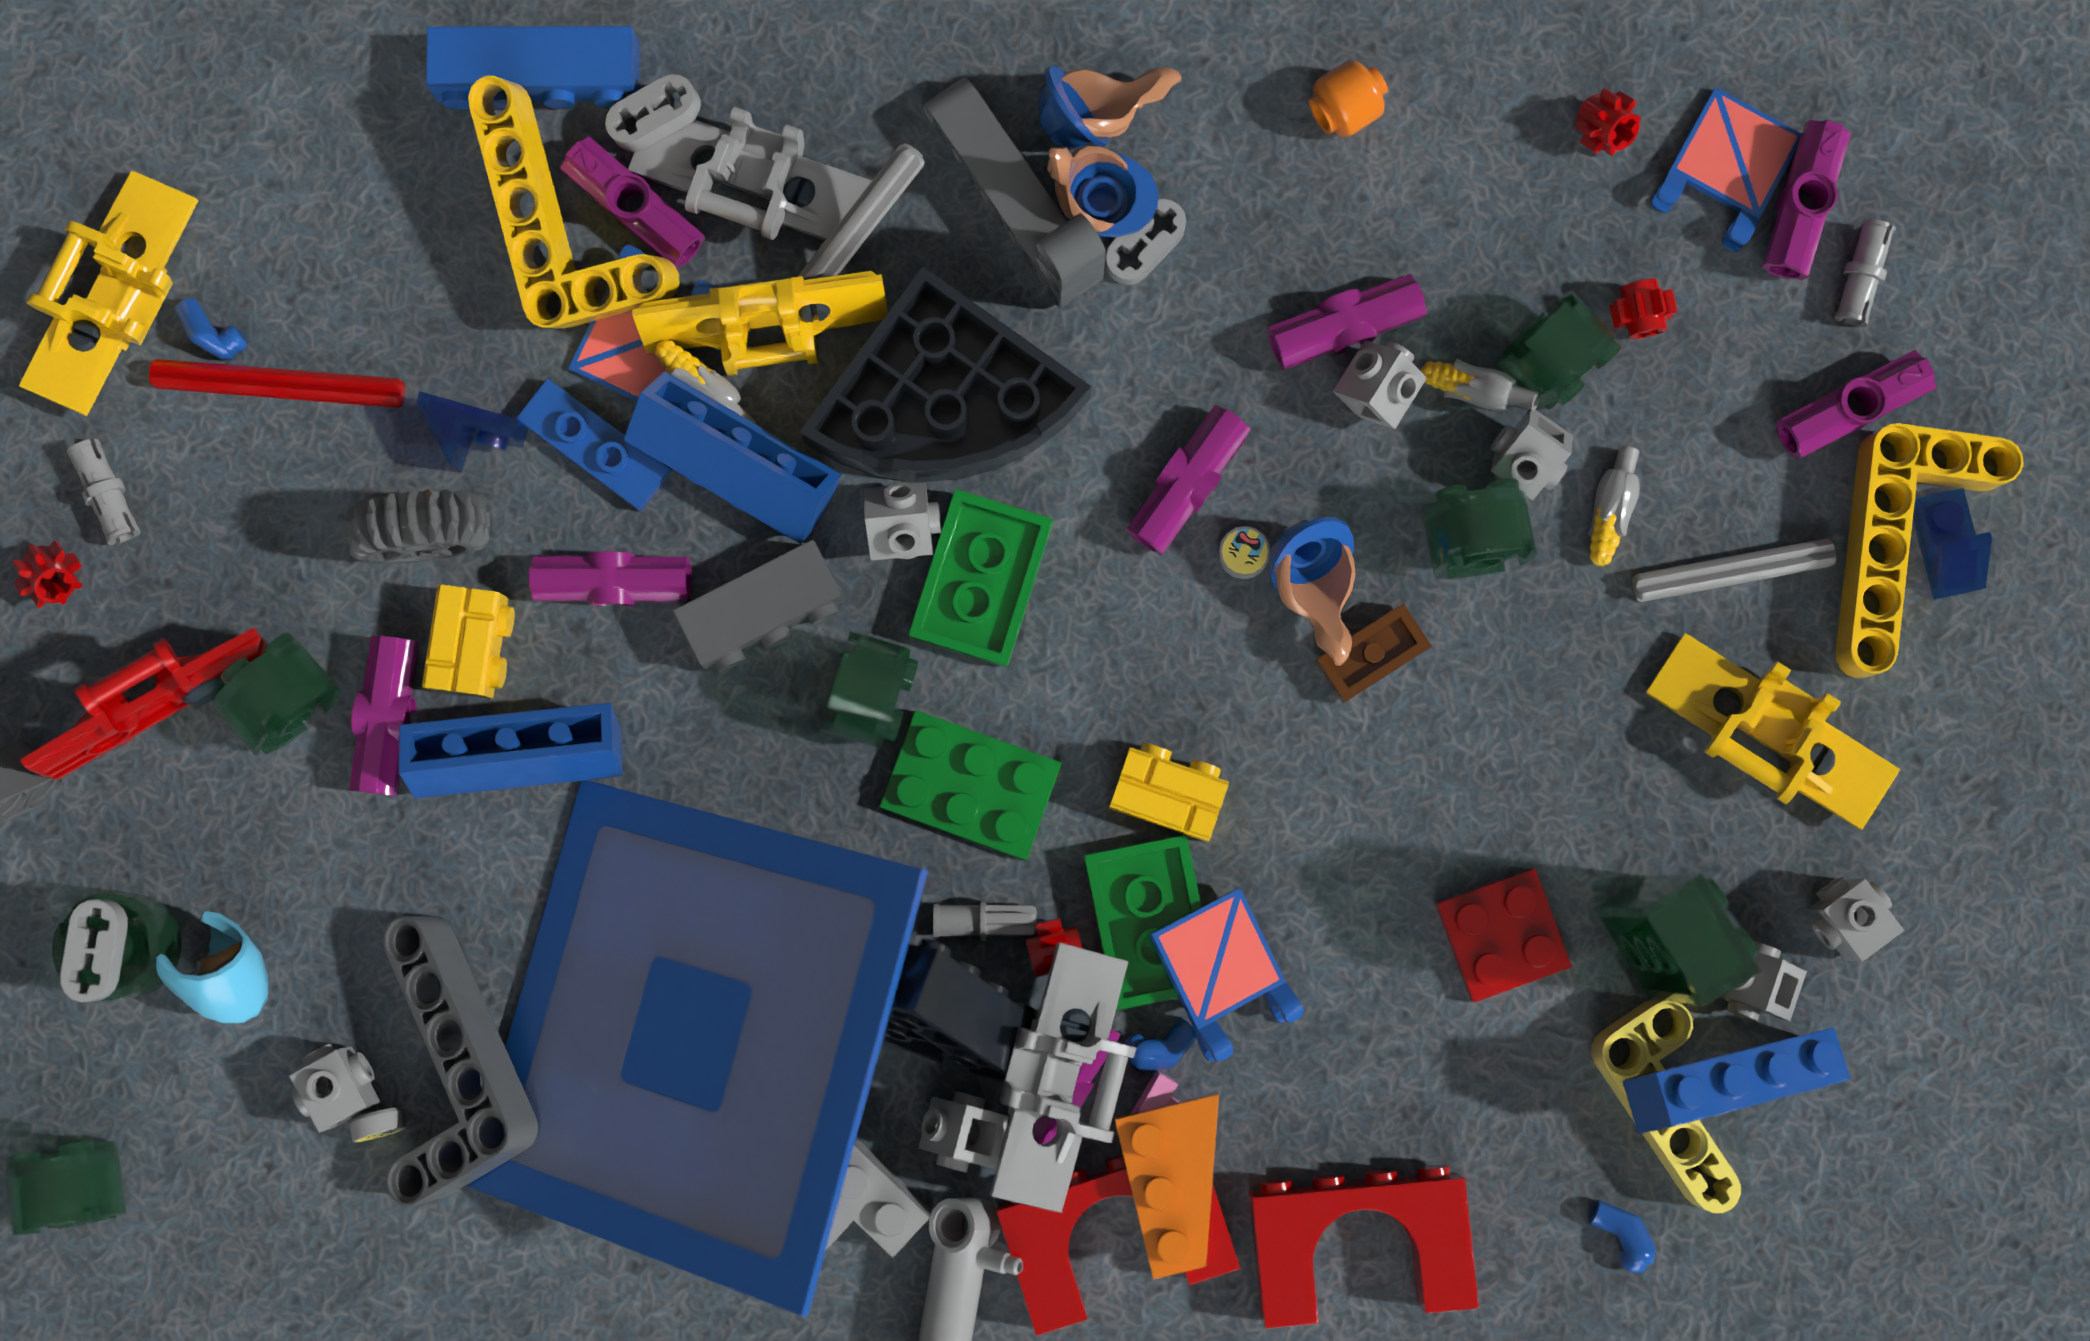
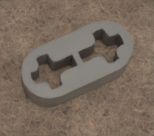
[605,74,701,152]
[1105,199,1187,285]
[60,900,128,1002]

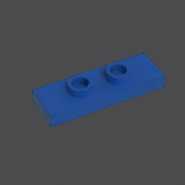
[516,378,672,512]

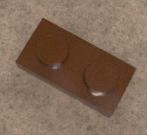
[1315,603,1432,703]

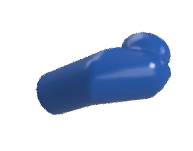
[175,298,247,360]
[1123,1017,1197,1071]
[1588,1199,1656,1273]

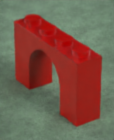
[997,1154,1240,1336]
[1248,1165,1479,1329]

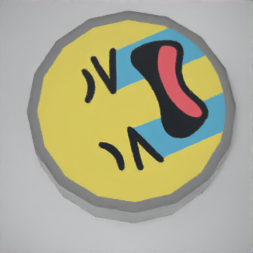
[1218,526,1270,579]
[349,1108,406,1143]

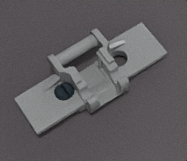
[628,107,872,240]
[990,942,1136,1213]

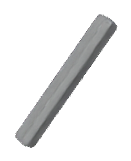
[797,143,924,279]
[1632,538,1837,602]

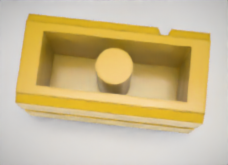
[422,584,515,699]
[1109,742,1229,842]

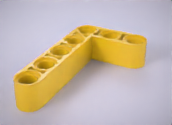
[468,76,680,329]
[1835,423,2024,678]

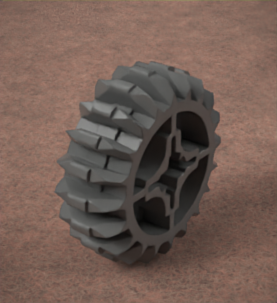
[345,489,491,565]

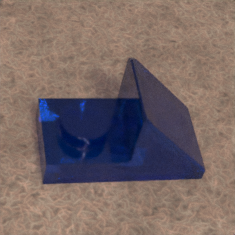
[417,391,529,473]
[1913,488,1992,600]

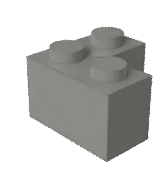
[826,1138,932,1258]

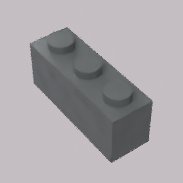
[673,540,845,673]

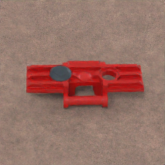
[20,627,272,780]

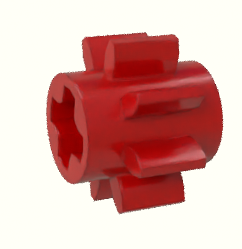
[1575,88,1641,156]
[1609,278,1678,339]
[12,540,83,608]
[1026,918,1082,978]

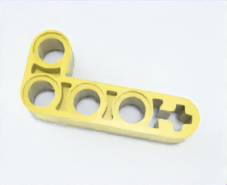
[1591,999,1741,1213]

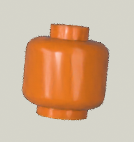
[1309,60,1388,138]

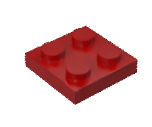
[1435,868,1572,1003]

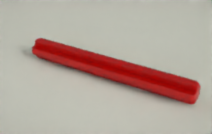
[148,359,406,408]

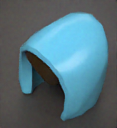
[156,911,269,1023]

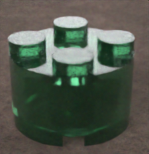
[1496,290,1621,410]
[1422,478,1537,579]
[819,630,919,749]
[212,632,341,756]
[52,893,182,1001]
[5,1140,127,1236]

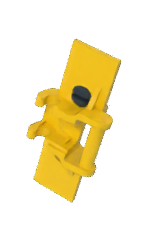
[19,170,198,416]
[632,271,888,376]
[1645,633,1900,830]

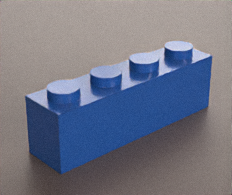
[426,26,640,110]
[624,371,842,544]
[399,703,623,799]
[1622,1027,1851,1134]

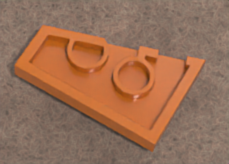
[1114,1092,1219,1280]

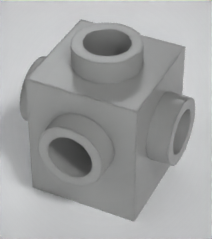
[1333,340,1427,430]
[1490,410,1573,500]
[864,482,941,561]
[1807,877,1905,962]
[1710,941,1807,1021]
[289,1044,381,1133]
[919,1091,1009,1172]

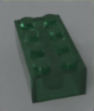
[1594,874,1762,1006]

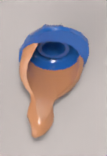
[1039,66,1181,150]
[1047,146,1158,237]
[1269,517,1356,666]

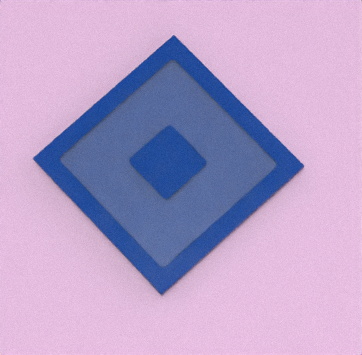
[466,780,928,1316]

